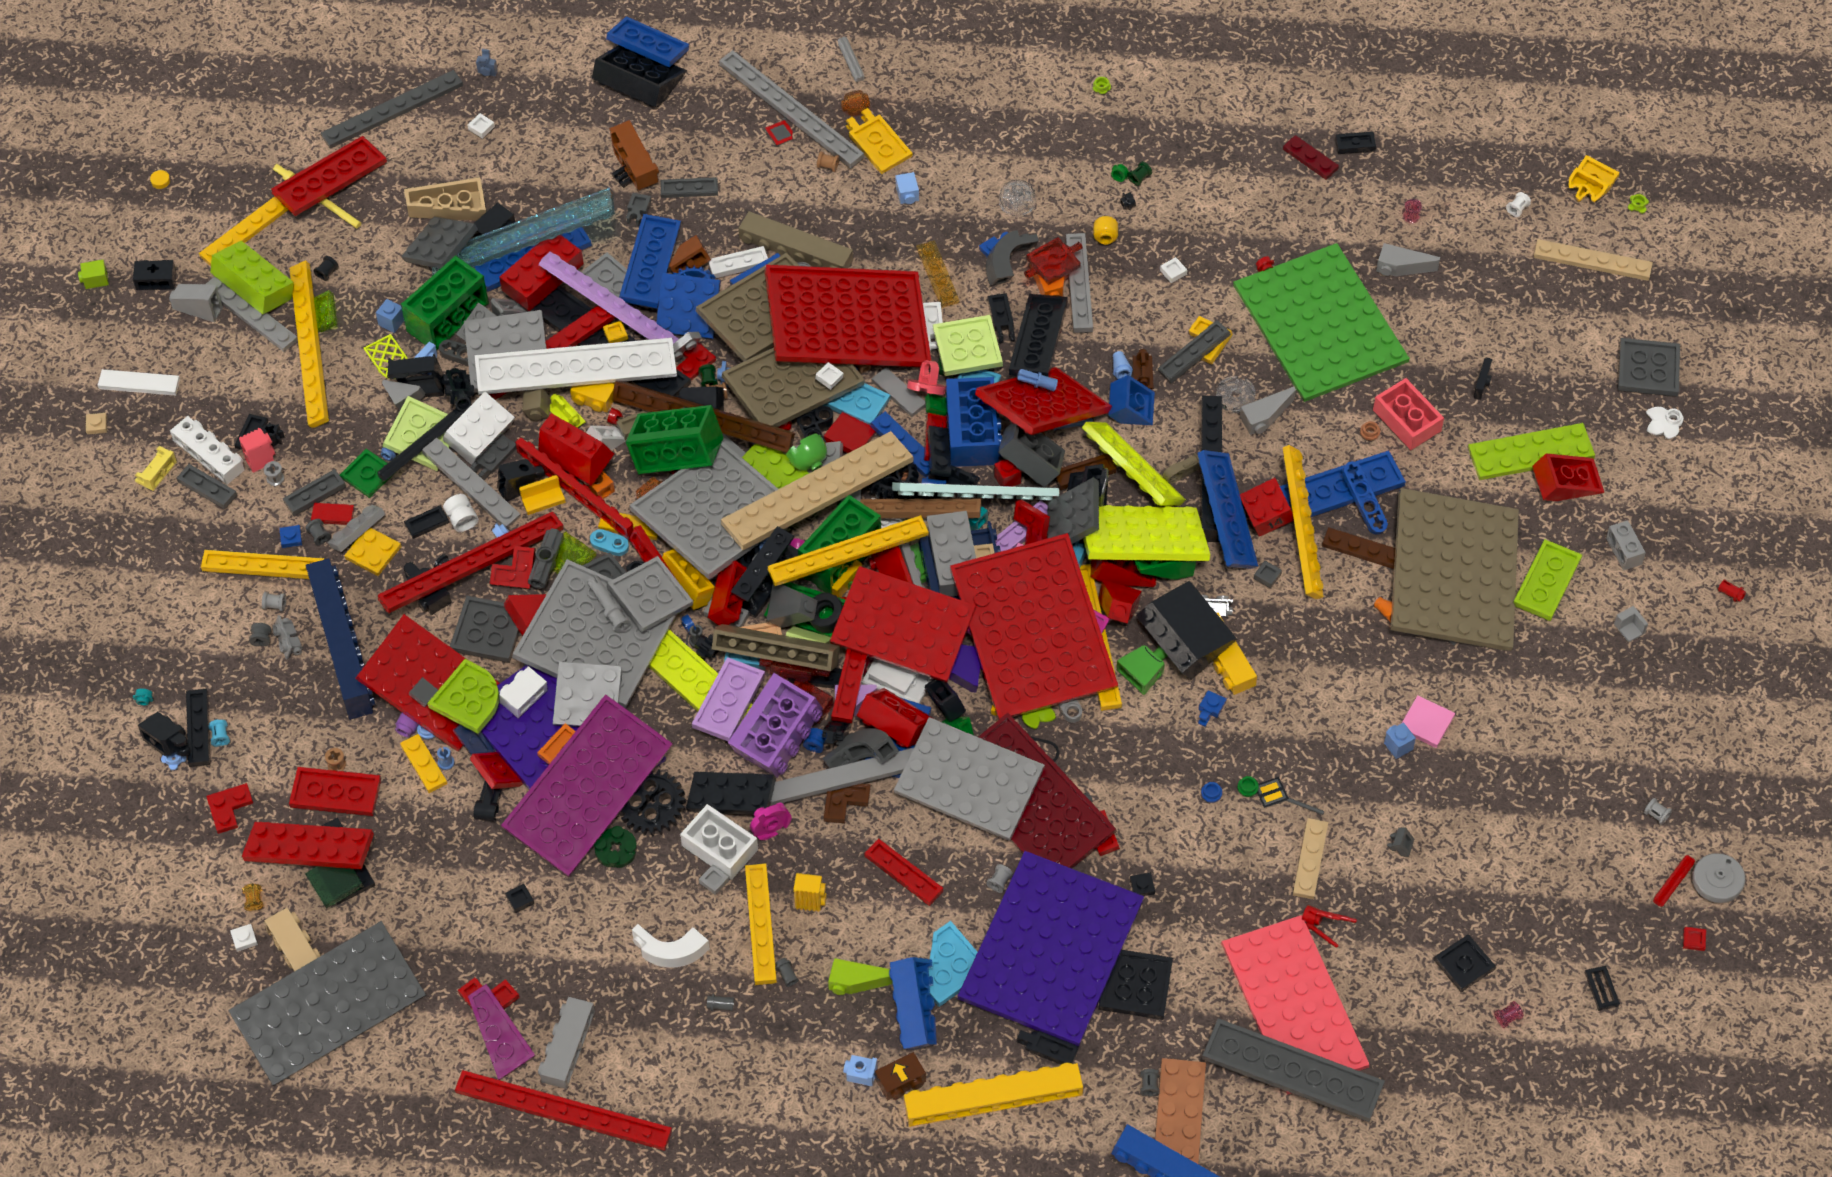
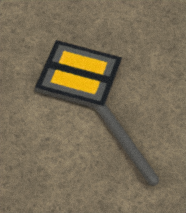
[1257,777,1324,815]

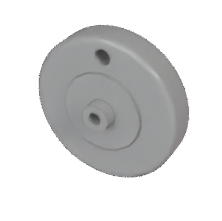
[1692,853,1746,903]

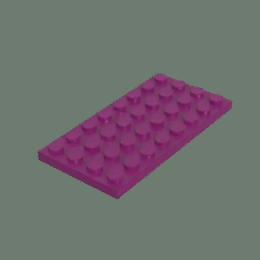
[501,694,673,877]

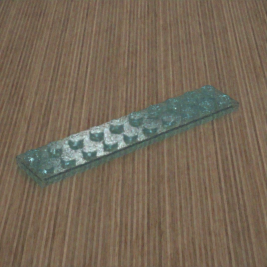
[432,187,615,275]

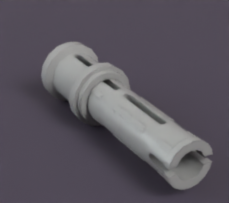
[587,575,631,632]

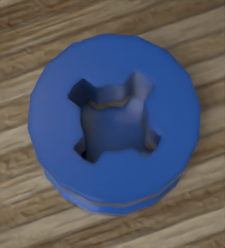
[803,728,826,753]

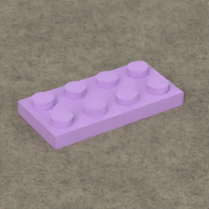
[692,657,765,741]

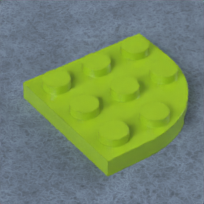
[427,659,499,734]

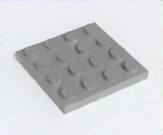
[464,310,547,392]

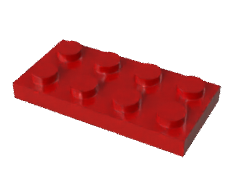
[289,767,381,816]

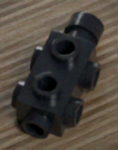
[442,368,474,411]

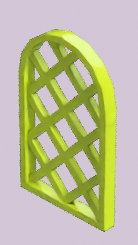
[363,334,408,379]

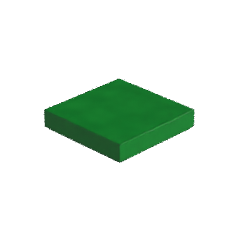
[339,449,396,498]

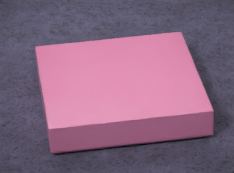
[1401,695,1455,748]

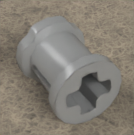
[264,461,284,486]
[262,591,287,612]
[1644,798,1672,825]
[986,864,1013,893]

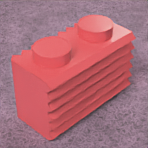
[239,428,275,472]

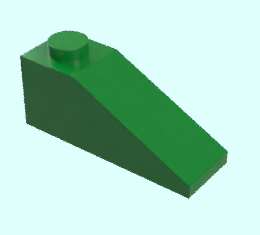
[1133,560,1197,580]

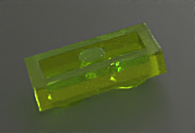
[314,290,337,332]

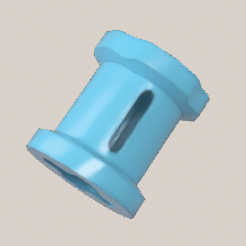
[209,719,230,747]

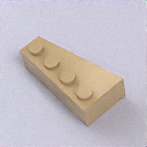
[404,177,486,221]

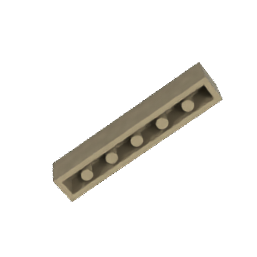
[739,211,853,268]
[712,624,840,671]

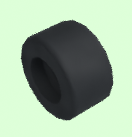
[810,593,843,633]

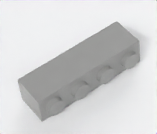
[538,997,595,1089]

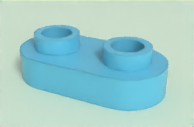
[590,529,629,556]

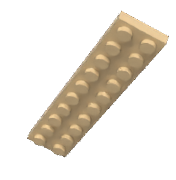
[721,431,913,550]

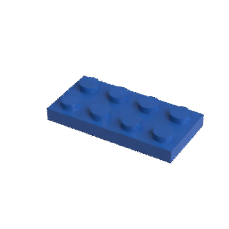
[606,16,689,67]

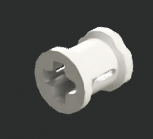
[1506,192,1531,217]

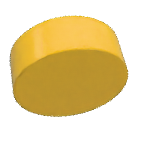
[150,170,170,189]

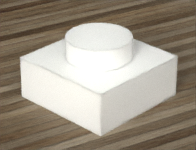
[468,113,495,139]
[1160,257,1187,283]
[815,362,844,390]
[230,924,258,952]

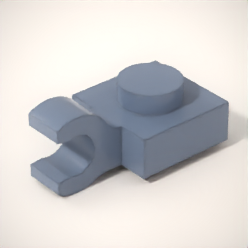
[476,49,498,76]

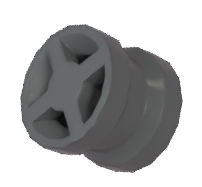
[249,623,271,646]

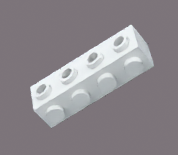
[170,416,244,485]

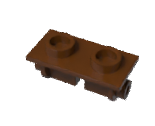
[1132,349,1154,389]

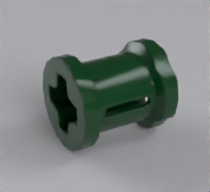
[1127,161,1152,186]
[698,364,718,387]

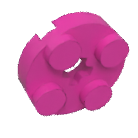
[750,802,792,840]

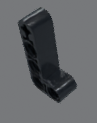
[797,406,834,443]

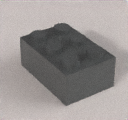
[998,423,1065,487]

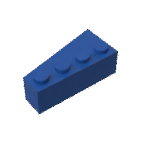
[889,957,937,1050]

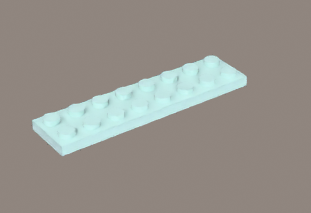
[892,483,1059,500]

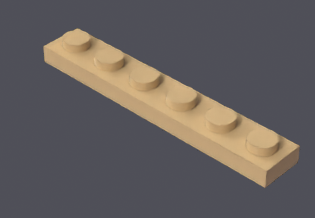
[1534,239,1653,281]

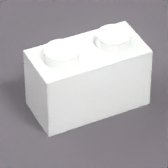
[499,666,547,718]

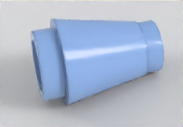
[1112,351,1133,379]

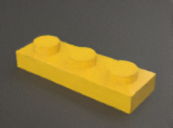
[400,734,447,793]

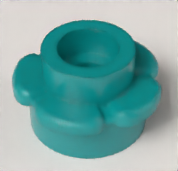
[133,689,153,706]

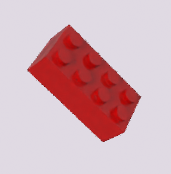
[499,230,584,311]

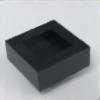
[1130,872,1155,896]
[505,884,534,913]

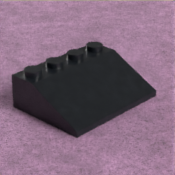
[592,45,687,107]
[1136,581,1237,680]

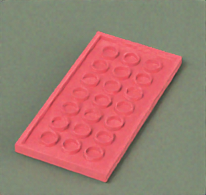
[1221,915,1370,1095]

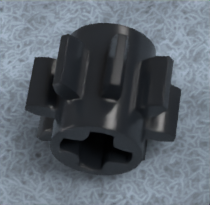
[261,423,285,448]
[694,634,719,660]

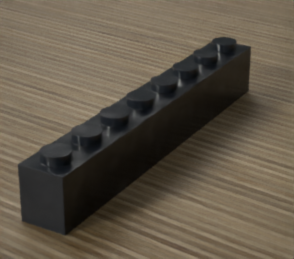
[1201,395,1222,543]

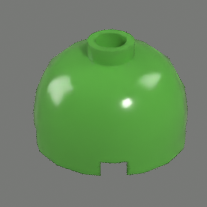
[786,434,827,471]

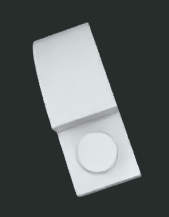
[632,924,710,968]

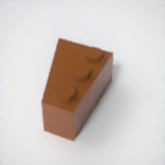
[609,120,659,190]

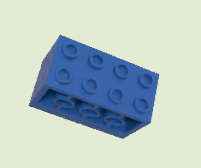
[946,377,1002,467]

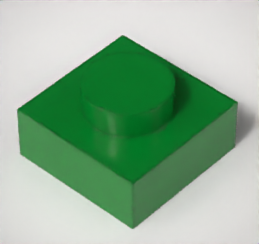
[925,393,947,416]

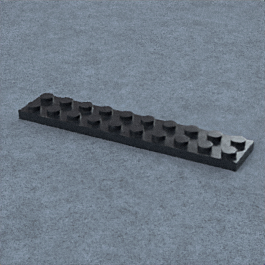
[530,286,691,396]

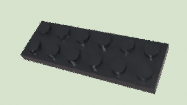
[1009,294,1068,377]

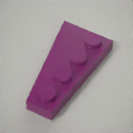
[468,984,535,1080]

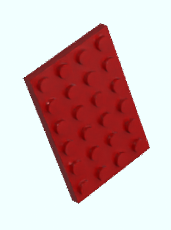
[975,367,1112,435]
[830,566,976,683]
[355,614,500,751]

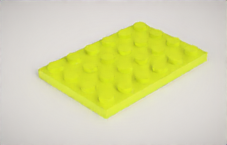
[1083,505,1211,561]

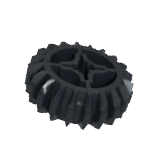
[866,461,919,499]

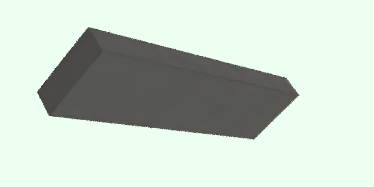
[1158,320,1231,383]

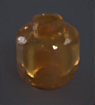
[841,90,870,116]

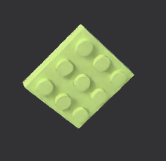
[933,315,1003,376]
[383,396,450,471]

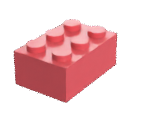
[1373,378,1444,451]

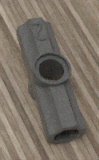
[528,528,564,589]

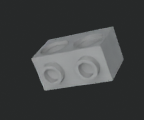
[1606,520,1646,571]

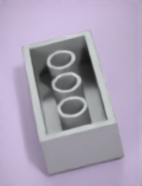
[926,511,976,597]

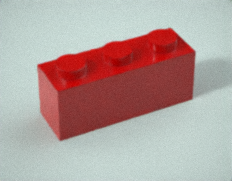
[708,560,747,625]

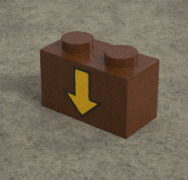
[875,1052,926,1101]

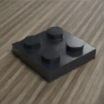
[1434,934,1496,992]

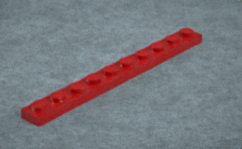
[378,511,563,614]
[455,1070,672,1151]

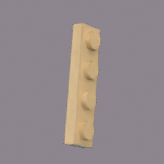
[1293,818,1328,900]

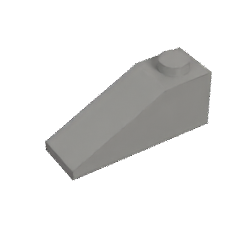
[1376,243,1440,276]
[1240,387,1296,435]

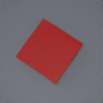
[824,412,876,453]
[470,752,523,789]

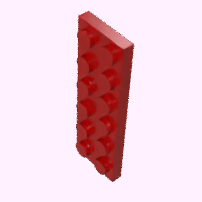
[271,136,387,216]
[242,822,374,869]

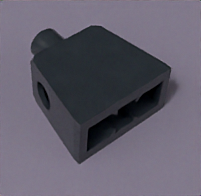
[497,459,545,502]

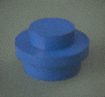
[1201,782,1222,803]

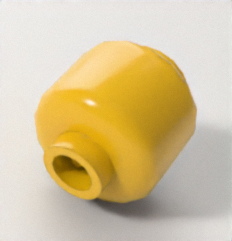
[1093,216,1118,245]

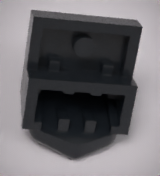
[1067,464,1109,507]

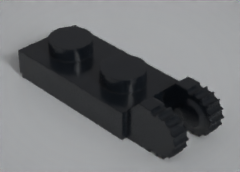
[987,293,1015,343]

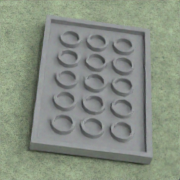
[894,717,1045,841]

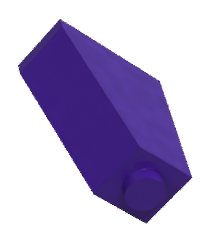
[949,645,981,693]

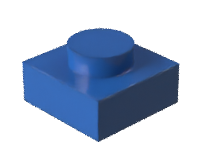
[279,525,302,548]

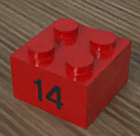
[1240,478,1294,536]

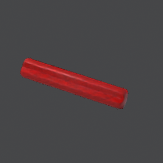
[1653,855,1695,907]

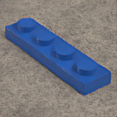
[870,411,930,478]

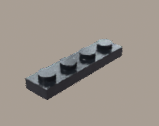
[186,689,210,767]

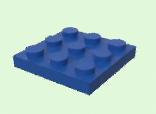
[656,273,721,338]

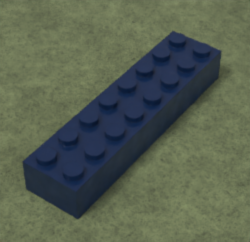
[306,558,375,720]

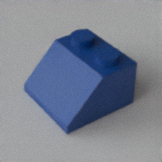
[1108,375,1155,426]

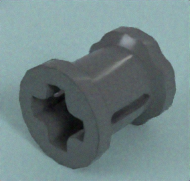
[306,519,331,546]
[1140,1069,1160,1097]

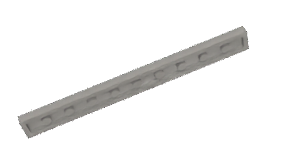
[719,50,864,169]

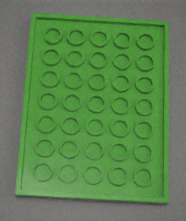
[1233,243,1410,402]

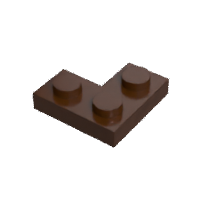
[824,783,871,824]

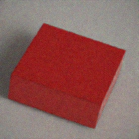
[1683,927,1706,951]

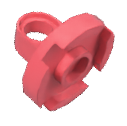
[907,360,946,395]

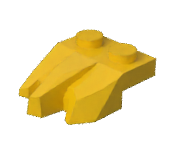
[1569,155,1619,203]

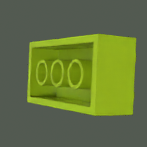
[210,241,294,315]

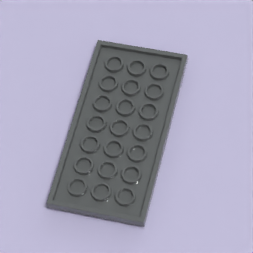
[228,921,426,1086]

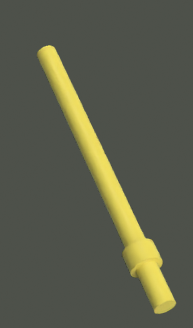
[273,164,361,229]

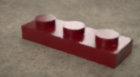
[1283,135,1339,180]

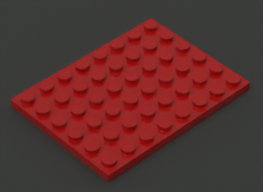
[765,265,932,367]
[950,533,1118,720]

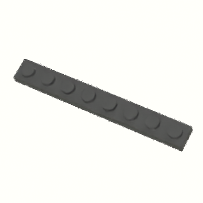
[321,70,463,149]

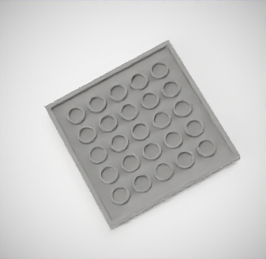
[629,441,778,579]
[512,559,677,708]

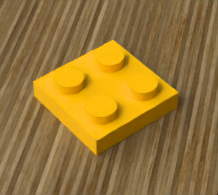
[344,527,402,576]

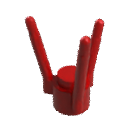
[1302,905,1357,948]

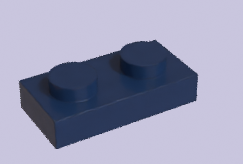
[453,725,495,756]

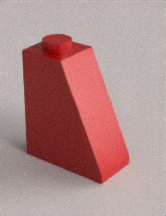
[1098,580,1142,624]
[504,594,547,636]

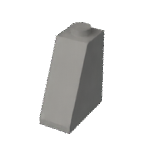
[169,284,223,323]

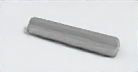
[838,37,864,82]

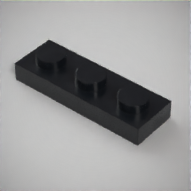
[927,425,951,477]

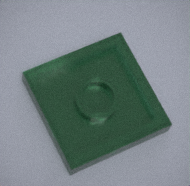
[305,866,364,909]

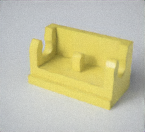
[135,446,177,491]

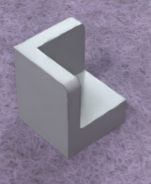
[1614,606,1648,642]

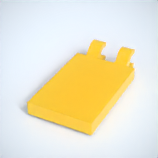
[846,108,913,174]

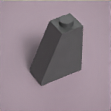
[766,583,818,628]

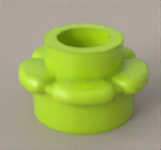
[1093,77,1111,94]

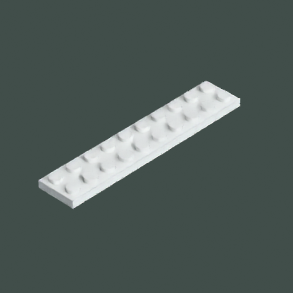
[474,338,677,395]

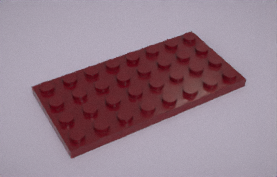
[978,713,1117,869]

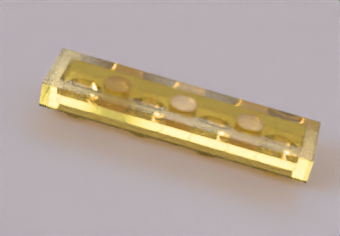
[916,240,959,308]

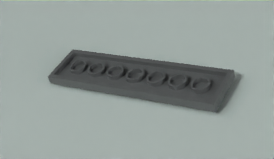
[1202,1018,1385,1122]

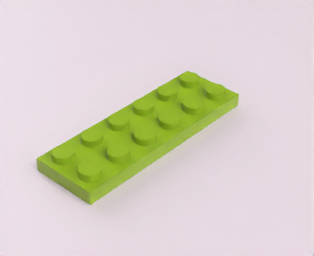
[1468,423,1595,480]

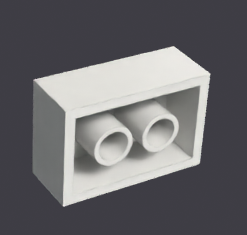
[443,392,515,465]
[680,804,758,880]

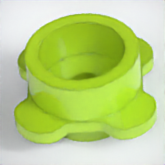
[1628,194,1649,213]

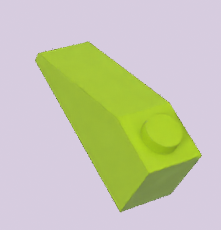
[828,958,893,995]

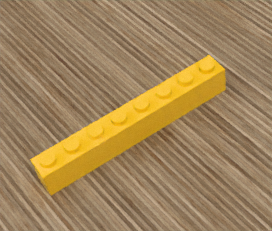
[904,1063,1083,1127]

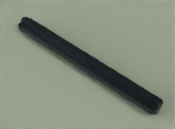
[377,408,465,481]

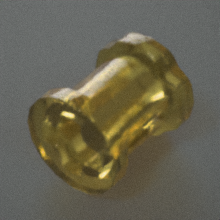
[242,883,264,911]

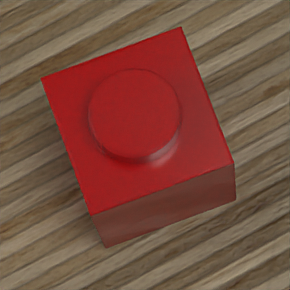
[994,459,1021,487]

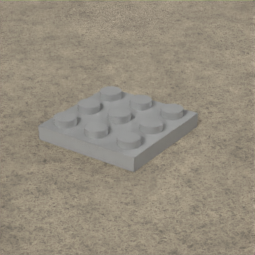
[607,556,693,632]
[553,662,622,727]

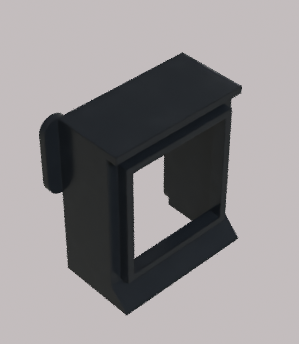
[387,354,444,397]

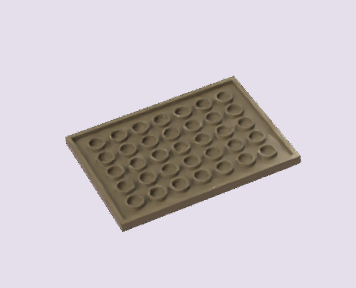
[1390,488,1519,651]

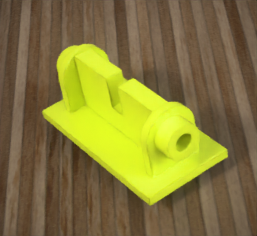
[549,394,586,428]

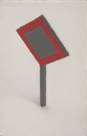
[764,95,793,147]

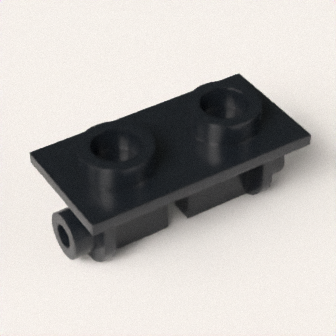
[936,465,980,485]

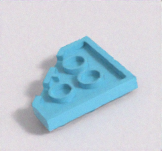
[929,921,978,1007]

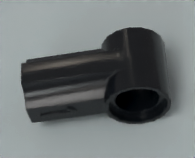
[473,781,502,822]

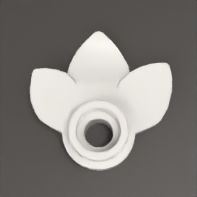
[1646,407,1683,439]

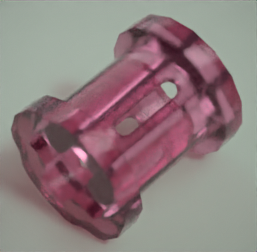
[1403,199,1422,223]
[1494,1001,1524,1028]

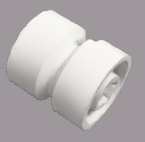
[443,494,479,532]

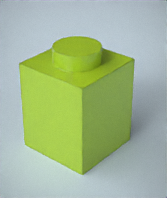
[78,259,109,289]

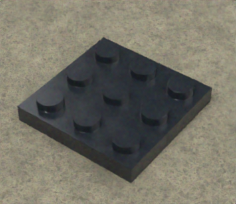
[1099,950,1173,1020]

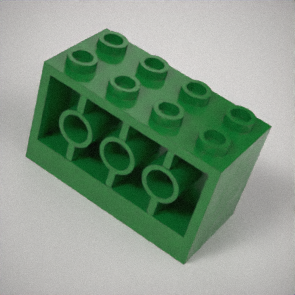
[401,255,489,351]
[626,405,724,474]
[798,495,881,594]

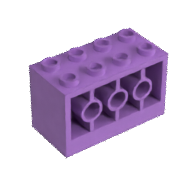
[728,673,823,778]

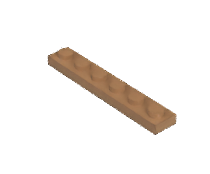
[860,499,982,519]

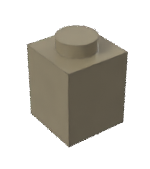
[522,389,550,420]

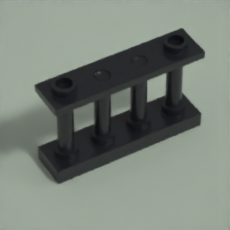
[731,526,798,618]

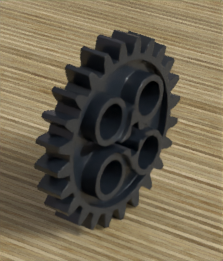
[619,769,686,836]

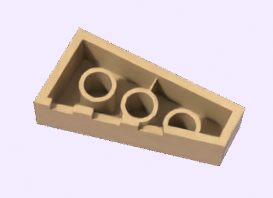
[264,908,321,971]

